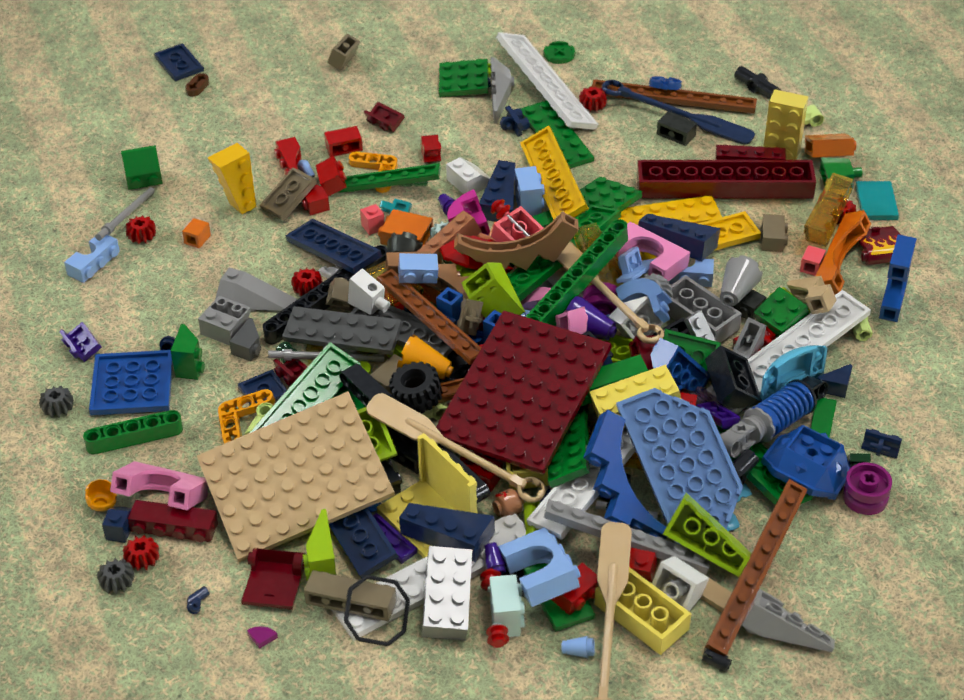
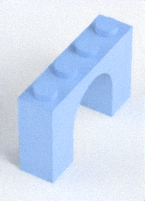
[498,527,581,607]

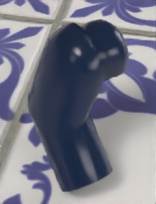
[187,586,210,614]

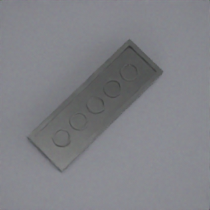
[351,305,453,358]
[282,306,403,355]

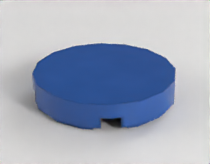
[649,76,682,90]

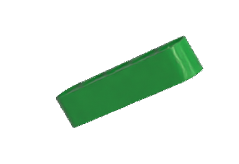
[83,410,183,454]

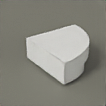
[318,265,343,279]

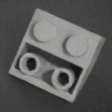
[198,296,251,346]

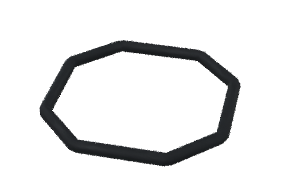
[344,575,410,646]

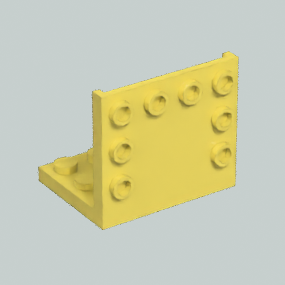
[377,433,478,558]

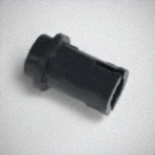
[702,648,732,672]

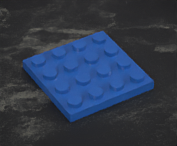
[89,350,173,416]

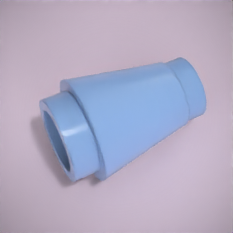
[562,636,595,658]

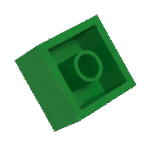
[754,287,810,338]

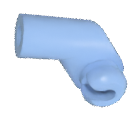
[298,160,315,178]

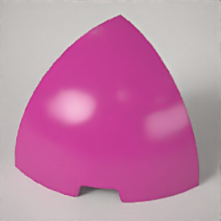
[447,189,490,236]

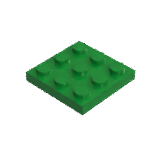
[439,59,488,97]
[580,177,642,212]

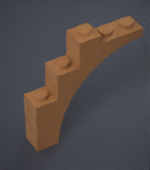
[454,212,579,270]
[385,251,483,330]

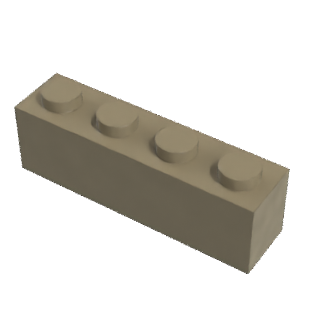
[304,570,397,622]

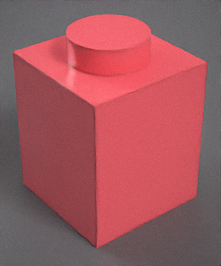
[360,204,385,235]
[800,245,826,276]

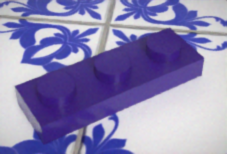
[696,401,741,430]

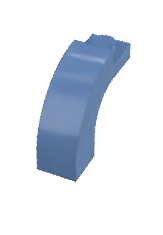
[615,278,672,323]

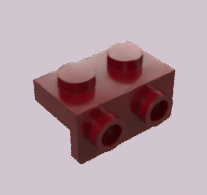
[363,102,405,133]
[273,359,307,386]

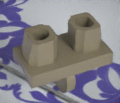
[456,299,483,336]

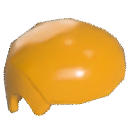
[85,479,117,512]

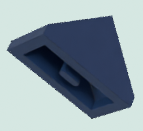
[817,364,853,398]

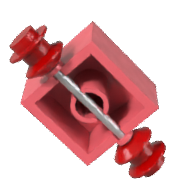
[491,199,543,256]

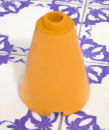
[397,334,454,380]

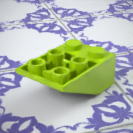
[461,262,525,318]

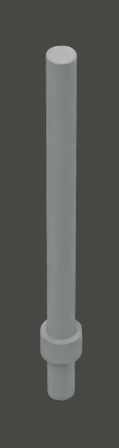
[95,187,155,241]
[268,349,384,362]

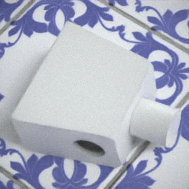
[348,269,390,315]

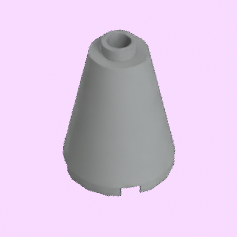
[720,255,763,306]

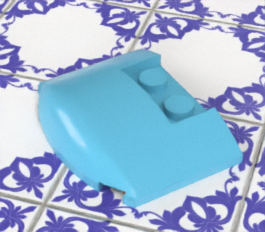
[760,345,828,401]

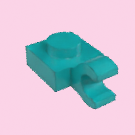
[379,199,412,215]

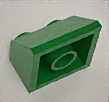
[121,145,163,190]
[171,324,205,380]

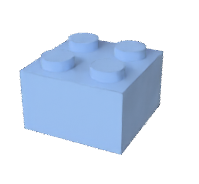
[515,166,545,216]

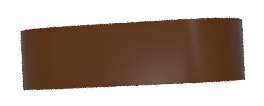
[185,73,209,97]

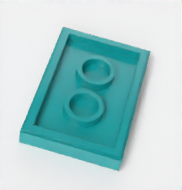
[855,181,899,220]

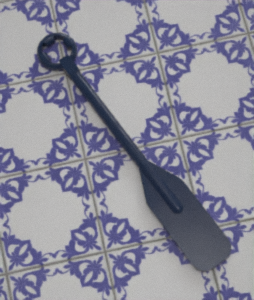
[602,80,755,145]

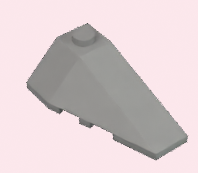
[491,57,514,124]
[215,268,297,313]
[742,589,835,652]

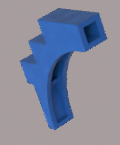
[583,410,668,539]

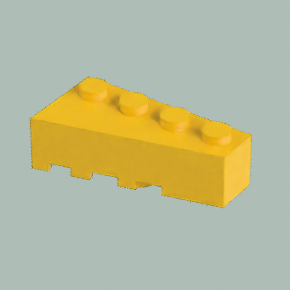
[207,143,256,214]

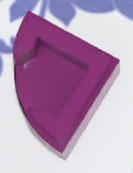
[247,626,278,649]

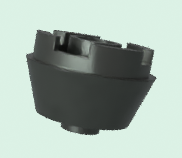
[387,231,423,253]

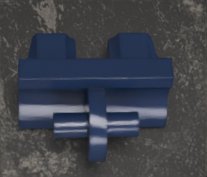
[499,106,529,137]
[861,429,902,459]

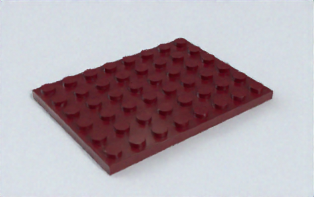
[436,310,612,475]

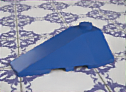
[650,338,710,392]

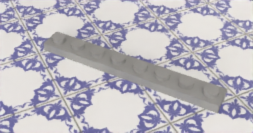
[543,499,709,575]

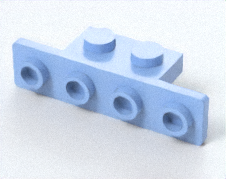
[616,247,656,283]

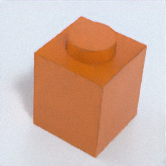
[182,218,211,248]

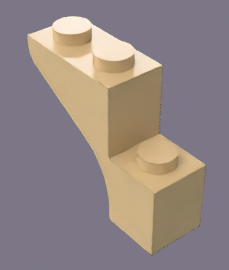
[787,276,837,314]

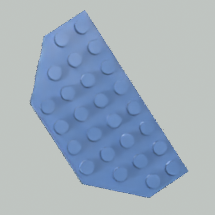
[616,388,743,548]

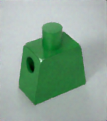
[819,157,863,191]

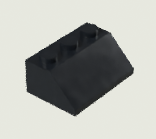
[705,345,762,409]

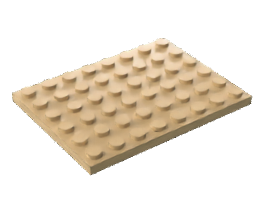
[196,392,395,562]

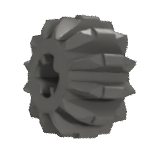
[39,385,74,418]
[97,557,135,595]

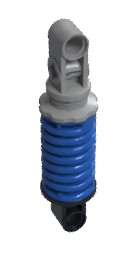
[720,376,828,457]

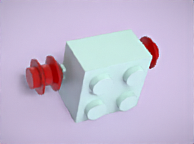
[480,569,525,648]

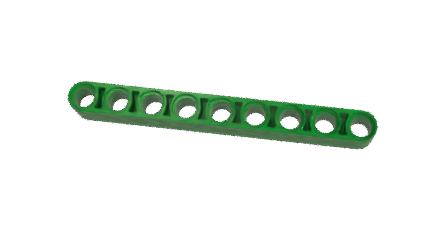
[526,219,628,325]

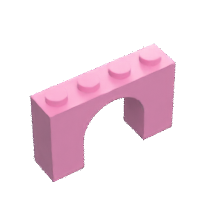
[612,222,690,281]
[110,461,209,510]

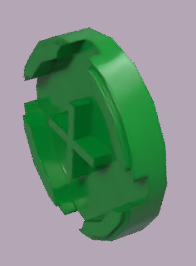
[543,41,575,64]

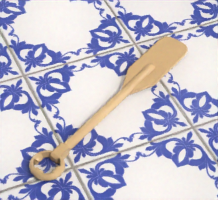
[556,242,664,344]
[367,393,546,503]
[593,522,632,700]

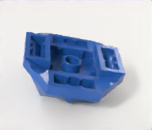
[761,425,851,500]

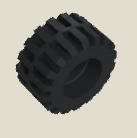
[389,361,443,414]

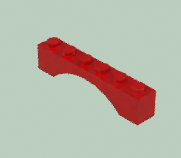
[274,137,330,216]

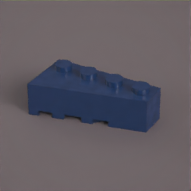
[479,160,515,222]
[638,214,720,261]
[399,503,495,562]

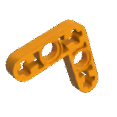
[349,152,398,193]
[218,389,275,444]

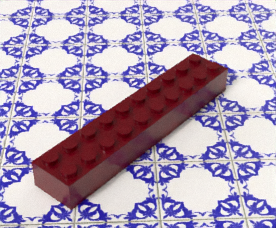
[637,160,816,199]

